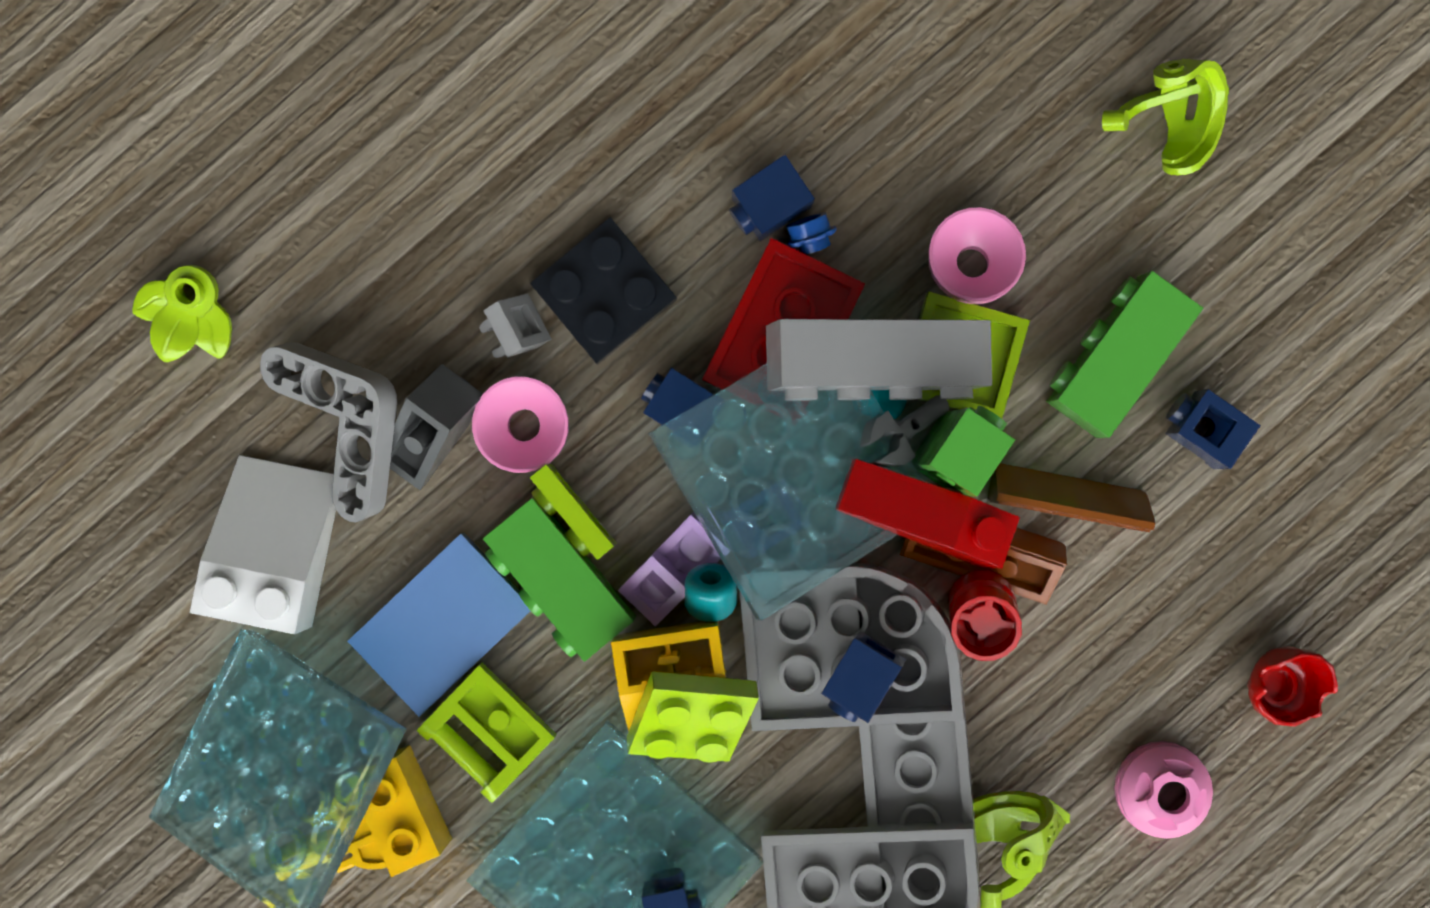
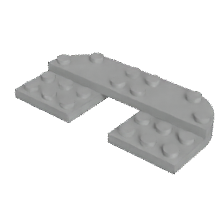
[738,563,979,908]

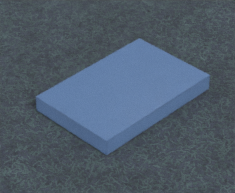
[347,533,531,717]

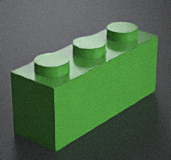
[1047,271,1204,438]
[908,406,1015,497]
[483,498,636,662]

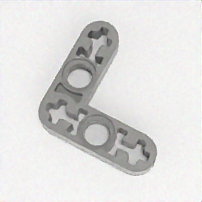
[260,342,397,523]

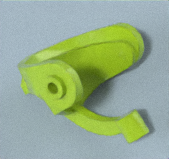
[1102,58,1229,176]
[973,791,1070,908]

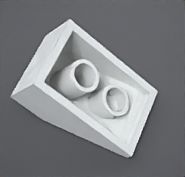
[190,455,336,634]

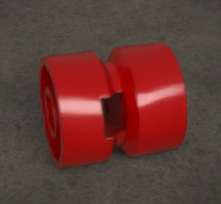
[948,570,1022,661]

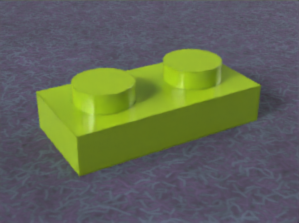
[530,464,617,560]

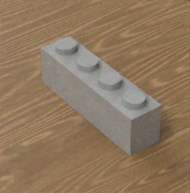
[766,319,992,401]

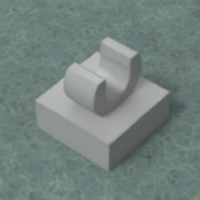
[479,293,552,358]

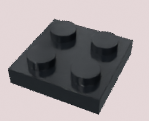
[530,217,677,365]

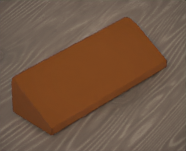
[987,463,1156,533]
[899,528,1067,605]

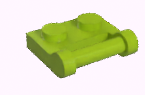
[416,663,557,803]

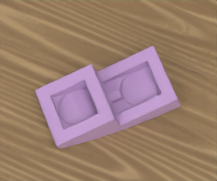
[618,509,732,626]

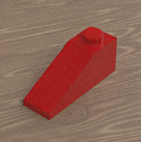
[835,459,1020,569]

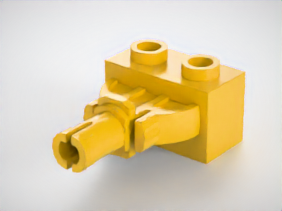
[271,745,452,881]

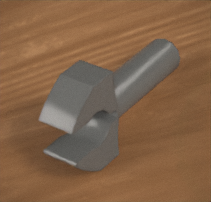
[860,395,949,468]

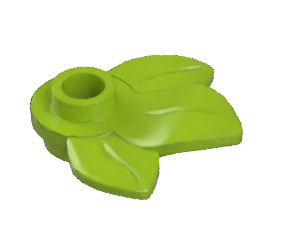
[132,265,232,362]

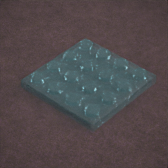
[648,363,922,621]
[149,629,407,908]
[466,720,763,908]

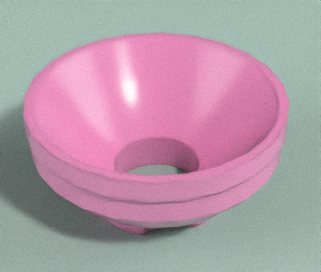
[928,207,1026,304]
[472,377,569,473]
[1114,741,1213,839]

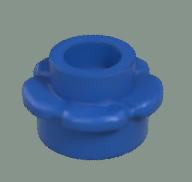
[786,212,837,254]

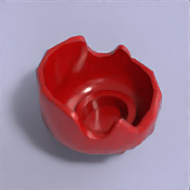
[1247,646,1338,727]

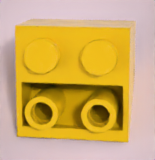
[611,621,727,731]

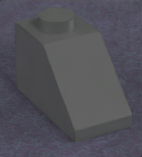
[390,364,483,490]

